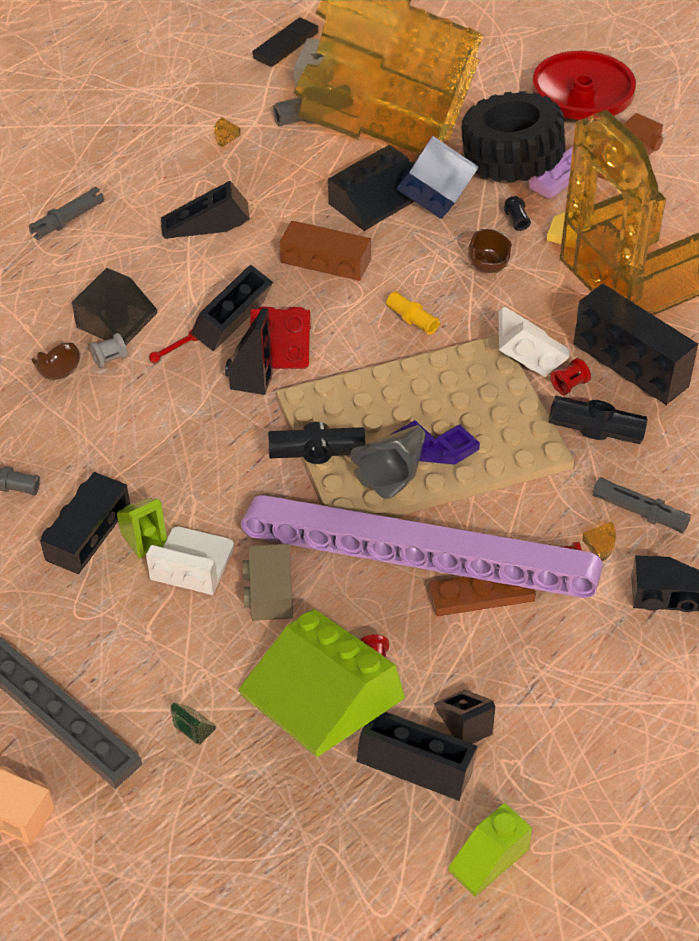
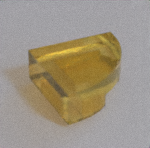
[214,117,241,147]
[582,522,616,562]

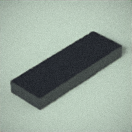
[252,17,319,67]

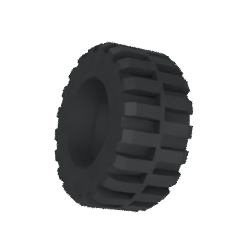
[461,91,565,183]

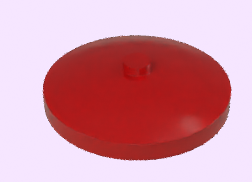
[532,51,636,120]

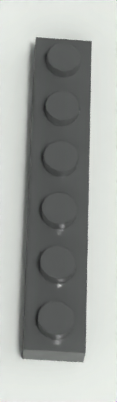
[0,637,142,789]

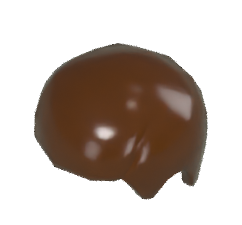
[468,229,512,273]
[31,343,80,380]

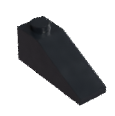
[161,181,250,239]
[225,308,273,395]

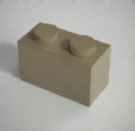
[243,544,293,621]

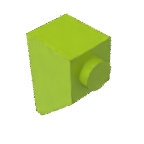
[117,498,167,559]
[448,802,532,897]

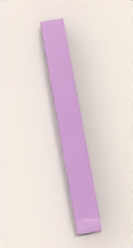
[241,495,603,598]

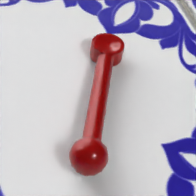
[149,330,198,363]

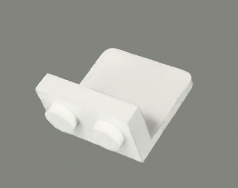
[498,307,570,377]
[146,527,234,595]

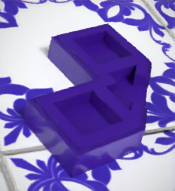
[390,420,480,465]

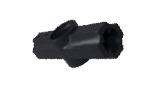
[549,395,648,444]
[268,421,365,464]

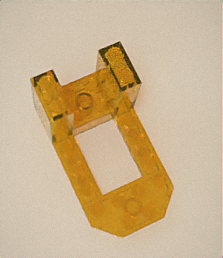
[560,110,699,315]

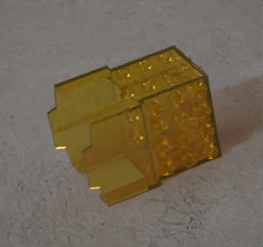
[294,0,484,154]

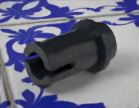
[504,196,531,231]

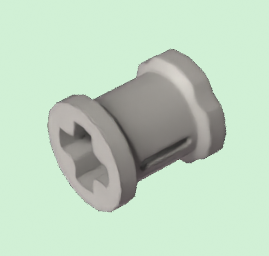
[89,333,128,368]

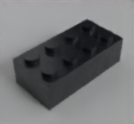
[573,283,698,405]

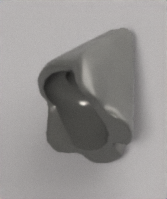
[350,425,425,499]

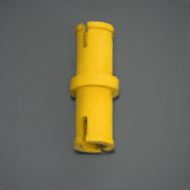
[386,291,440,335]

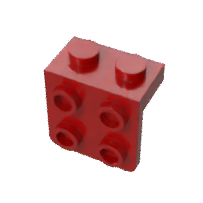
[250,306,312,369]

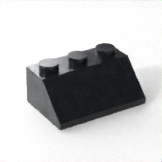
[328,144,415,231]

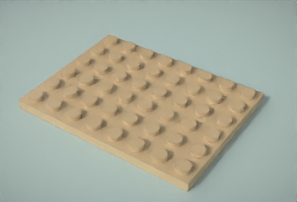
[276,335,574,518]

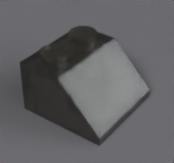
[72,268,158,346]

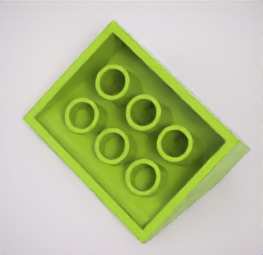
[238,609,405,757]

